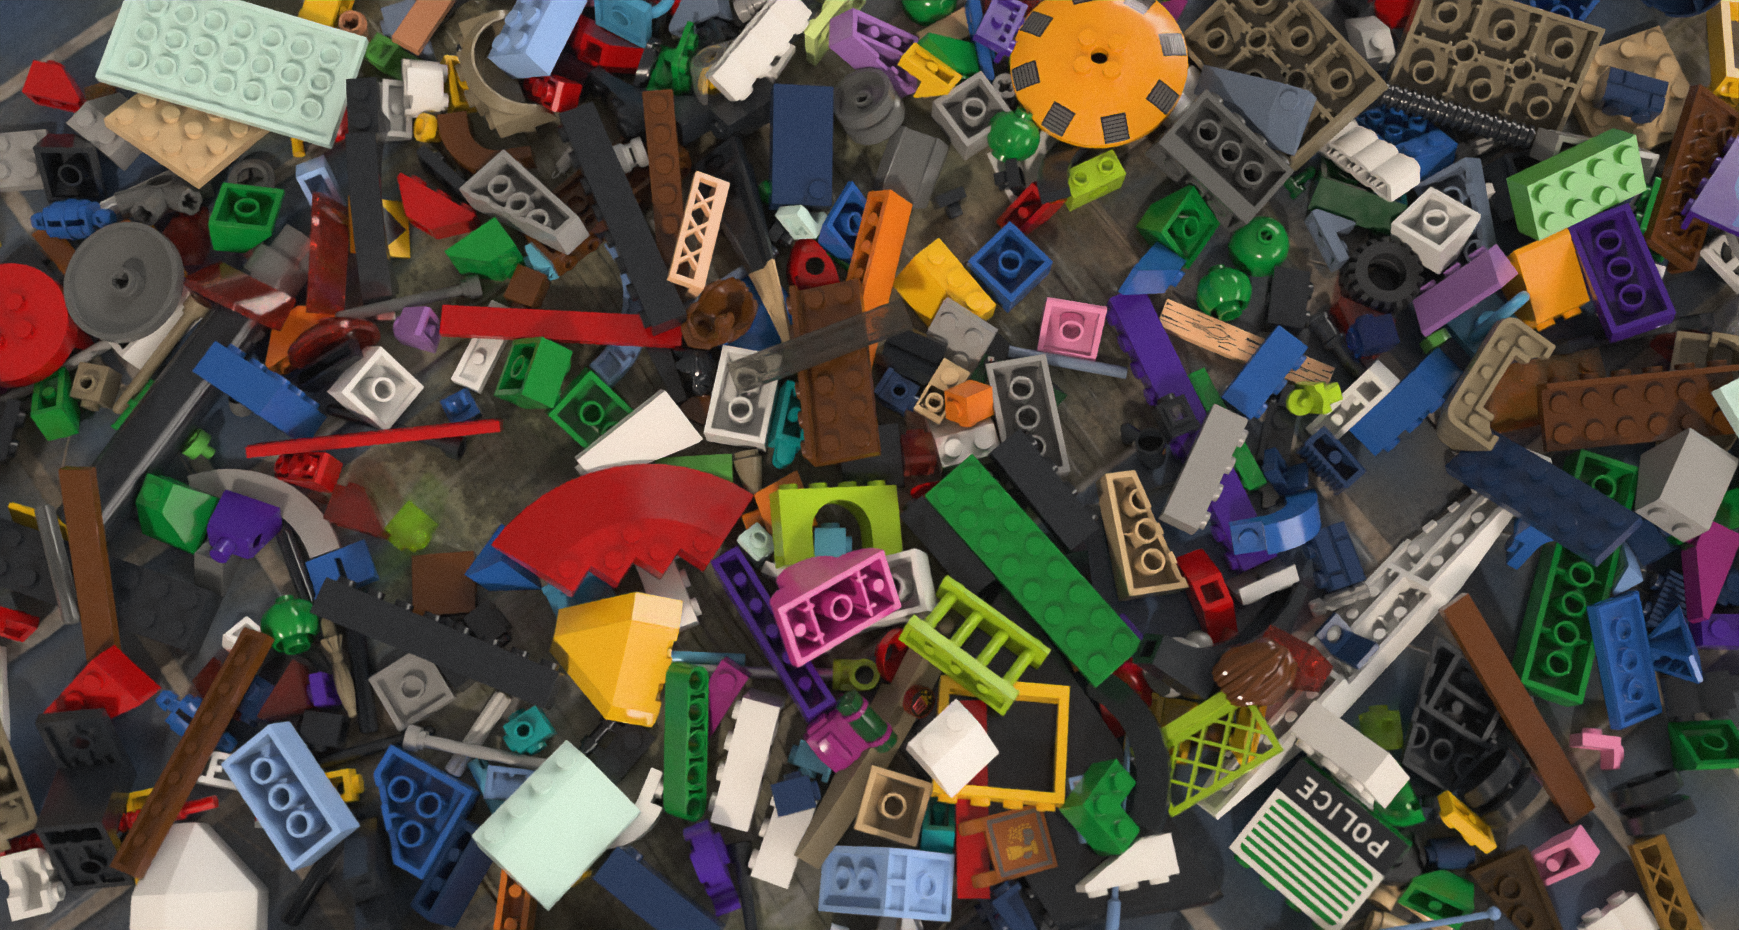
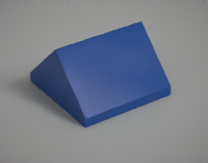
[818,181,866,264]

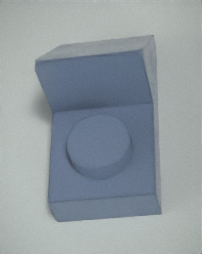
[1304,209,1356,272]

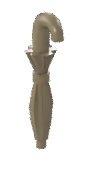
[320,618,357,718]

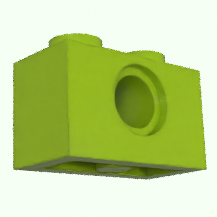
[1065,149,1126,212]

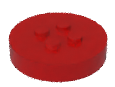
[0,263,79,388]

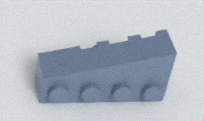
[1414,157,1497,267]

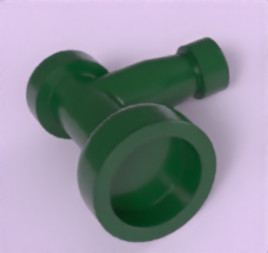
[1283,166,1317,200]

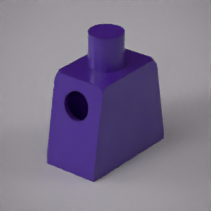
[207,490,283,563]

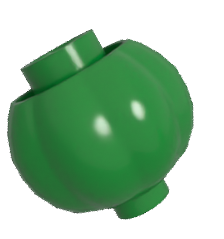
[986,107,1040,163]
[1196,264,1252,321]
[260,595,320,655]

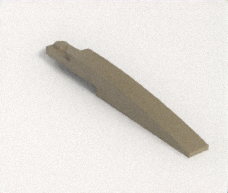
[794,576,961,869]

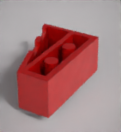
[42,644,162,719]

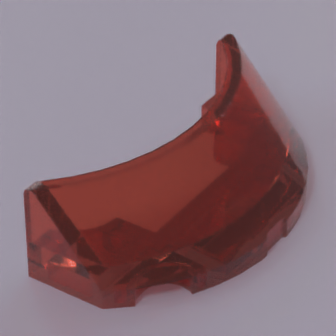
[306,191,349,315]
[183,260,296,332]

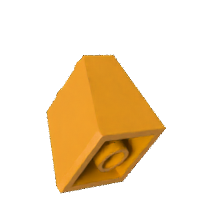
[1501,228,1590,332]

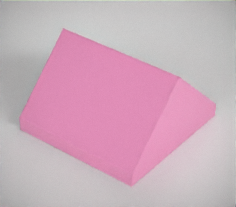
[1036,297,1107,361]

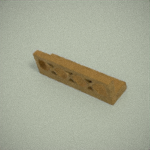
[1627,834,1703,930]

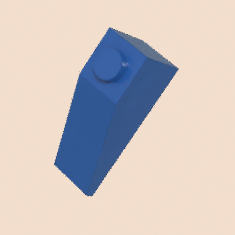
[1118,242,1187,295]

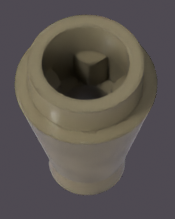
[733,449,763,494]

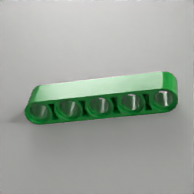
[663,661,709,822]

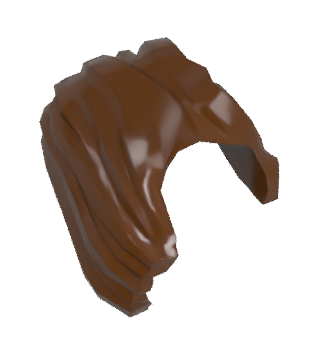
[681,276,758,350]
[1212,637,1298,708]

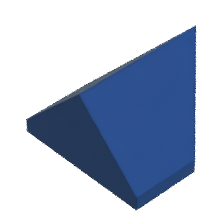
[464,523,542,591]
[1648,604,1703,684]

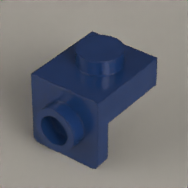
[1261,447,1309,496]
[236,675,279,728]
[989,881,1026,930]

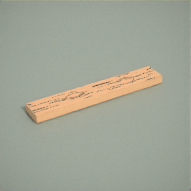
[1159,299,1335,385]

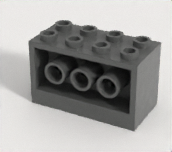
[1144,89,1294,233]

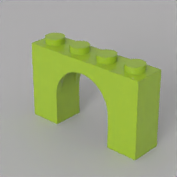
[769,480,903,569]

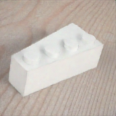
[708,688,787,832]

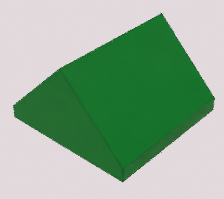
[1668,719,1739,771]

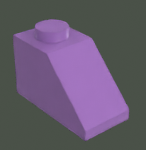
[393,306,441,353]

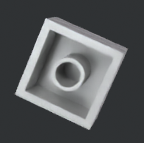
[931,71,1012,161]

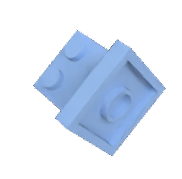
[818,846,955,922]

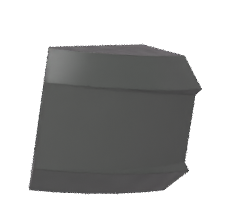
[872,126,949,209]

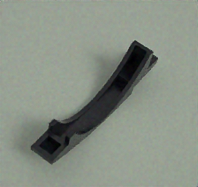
[345,77,399,322]

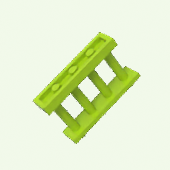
[899,575,1051,716]

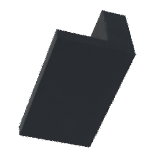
[873,320,948,386]

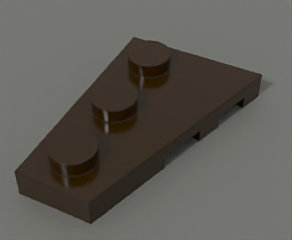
[1465,844,1563,930]

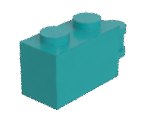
[767,380,804,469]

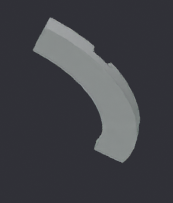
[187,469,342,560]

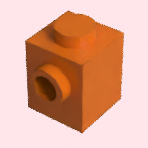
[944,380,994,427]

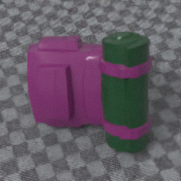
[803,690,898,773]

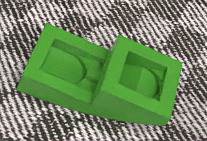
[364,32,421,81]

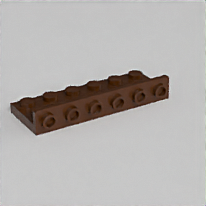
[1643,84,1739,274]
[515,136,693,276]
[786,279,881,467]
[1537,359,1739,452]

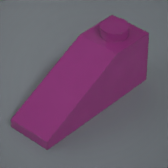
[1681,521,1739,623]
[708,656,752,741]

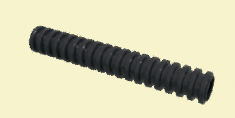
[1371,80,1535,151]

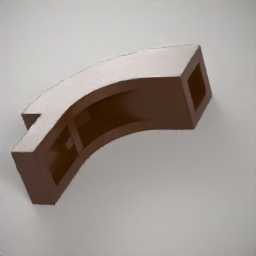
[437,111,537,177]

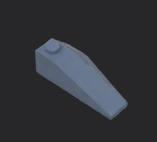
[1194,65,1317,156]

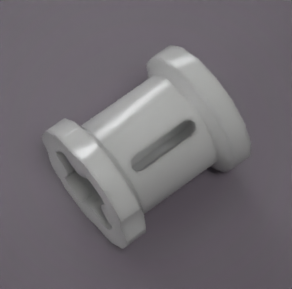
[992,73,1016,108]

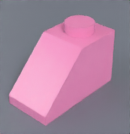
[1530,824,1600,887]

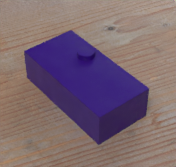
[1568,203,1676,344]

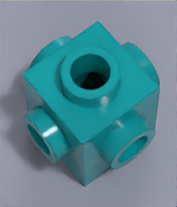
[503,705,557,756]

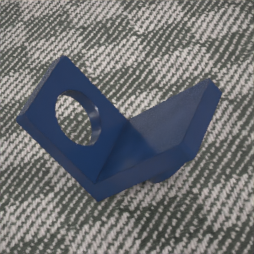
[1314,612,1380,670]

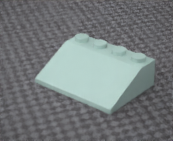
[472,740,641,911]

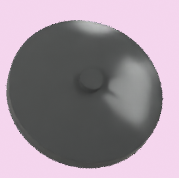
[64,222,184,343]

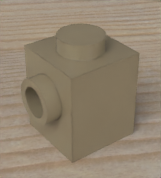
[70,362,122,411]

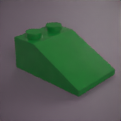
[544,367,634,449]

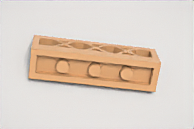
[667,171,730,299]

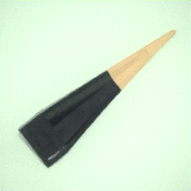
[691,135,796,358]

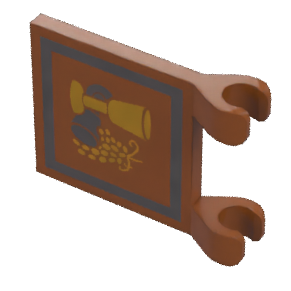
[958,805,1058,888]

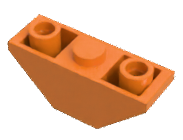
[265,305,353,375]

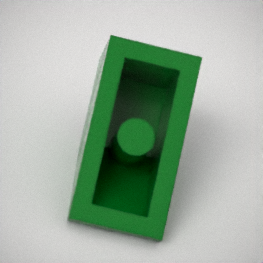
[917,32,980,87]
[30,367,81,441]
[1397,869,1474,930]

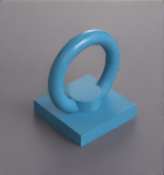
[594,0,675,49]
[1442,291,1530,358]

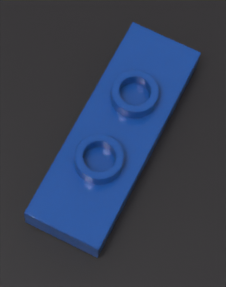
[964,0,995,84]

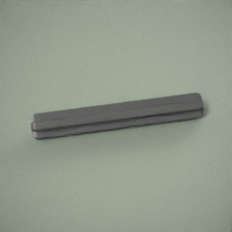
[34,504,81,625]

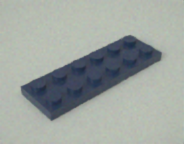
[1445,428,1643,567]

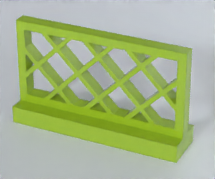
[1129,692,1284,817]

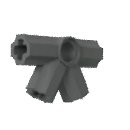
[114,175,215,226]

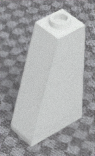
[574,389,703,476]

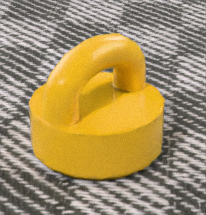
[413,112,442,144]

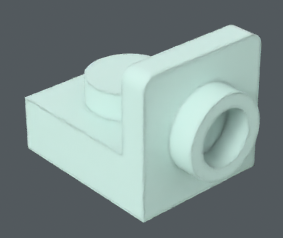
[775,205,827,239]
[737,522,774,569]

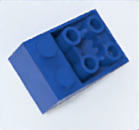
[1354,105,1458,188]

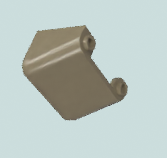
[1436,317,1556,451]

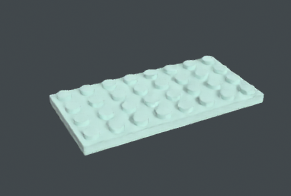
[95,0,369,149]

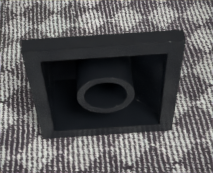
[33,134,108,203]

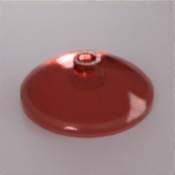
[287,316,381,369]

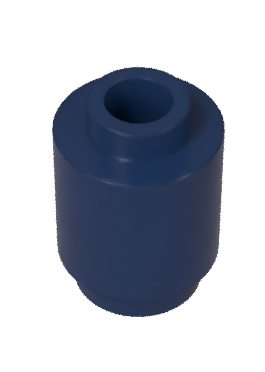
[1424,836,1475,871]

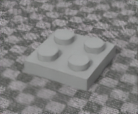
[0,129,51,193]
[926,297,999,379]
[368,653,457,733]

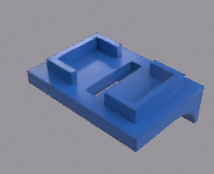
[305,539,380,600]

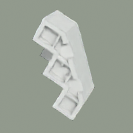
[130,822,269,930]

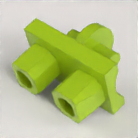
[1286,381,1343,416]

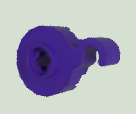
[683,819,742,917]

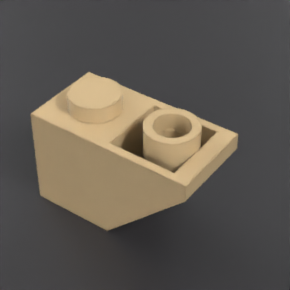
[913,358,970,425]

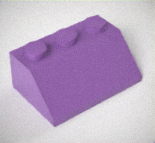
[1413,244,1518,337]

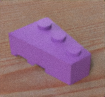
[829,8,919,98]

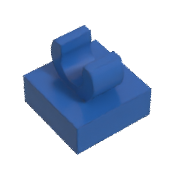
[440,387,483,423]

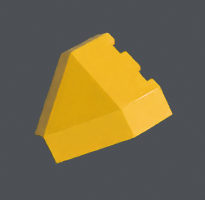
[549,592,683,727]

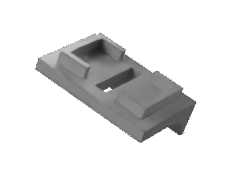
[1225,558,1300,606]

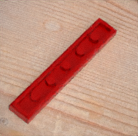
[955,700,990,899]

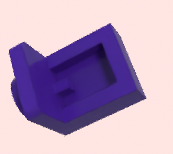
[307,671,352,709]

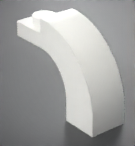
[607,768,665,849]

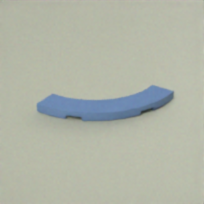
[589,243,643,389]

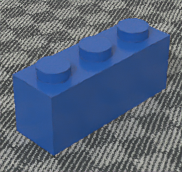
[1220,325,1308,420]

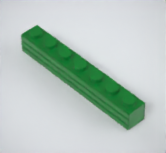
[1187,367,1267,494]

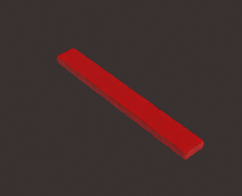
[439,305,683,348]
[245,418,504,458]

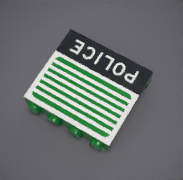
[1229,757,1413,930]

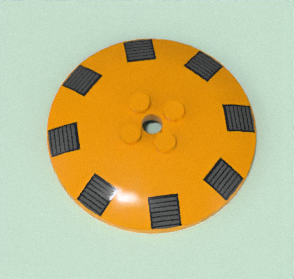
[1010,0,1188,148]

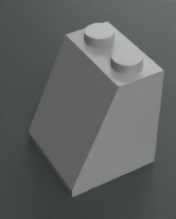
[1634,428,1739,543]

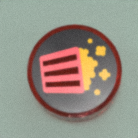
[903,684,935,719]

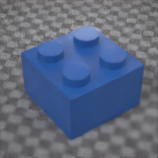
[966,221,1053,313]

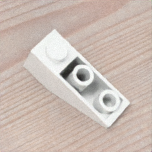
[1075,833,1179,898]

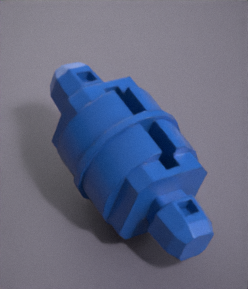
[30,199,117,240]
[155,689,238,754]

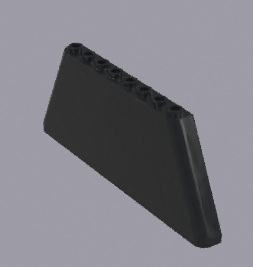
[913,582,1224,930]

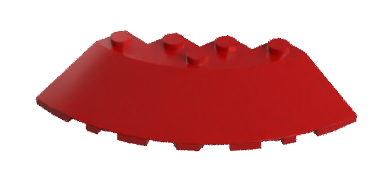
[491,464,754,598]

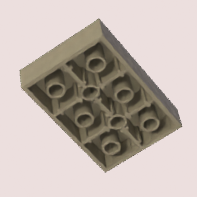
[1183,0,1389,171]
[1384,0,1606,139]

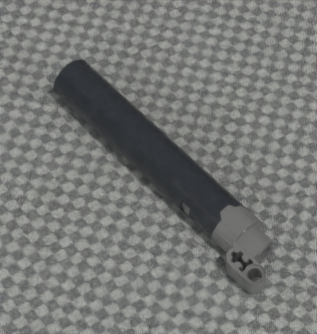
[56,224,351,545]

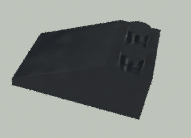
[1482,149,1542,223]

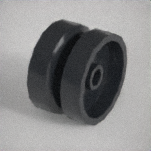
[1457,746,1544,829]
[1607,768,1697,836]

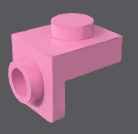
[1569,728,1624,770]

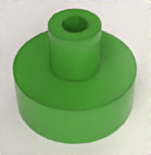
[1419,328,1452,354]
[181,428,216,460]

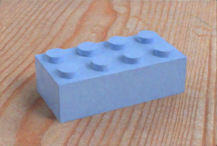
[488,0,587,79]
[221,721,360,871]

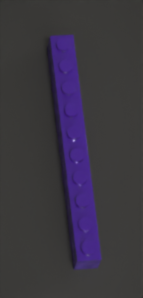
[1106,294,1277,575]

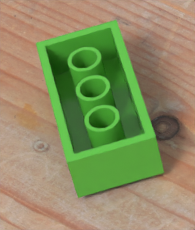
[1506,128,1647,241]

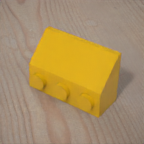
[893,238,996,329]

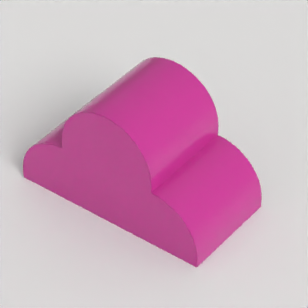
[770,548,902,667]

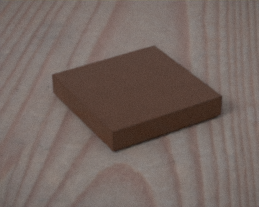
[411,551,477,616]

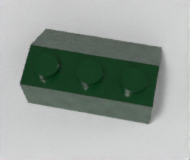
[1307,156,1408,236]

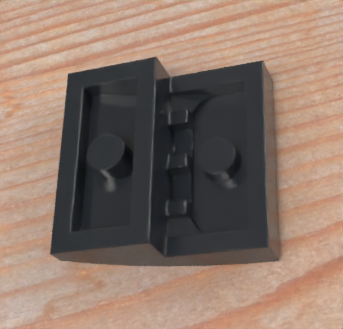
[841,423,905,488]

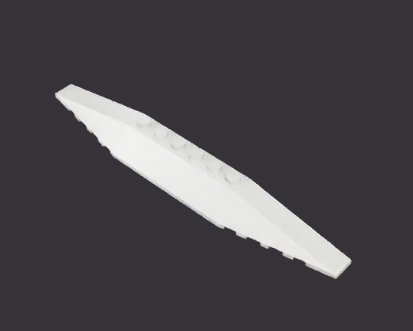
[1196,448,1552,819]

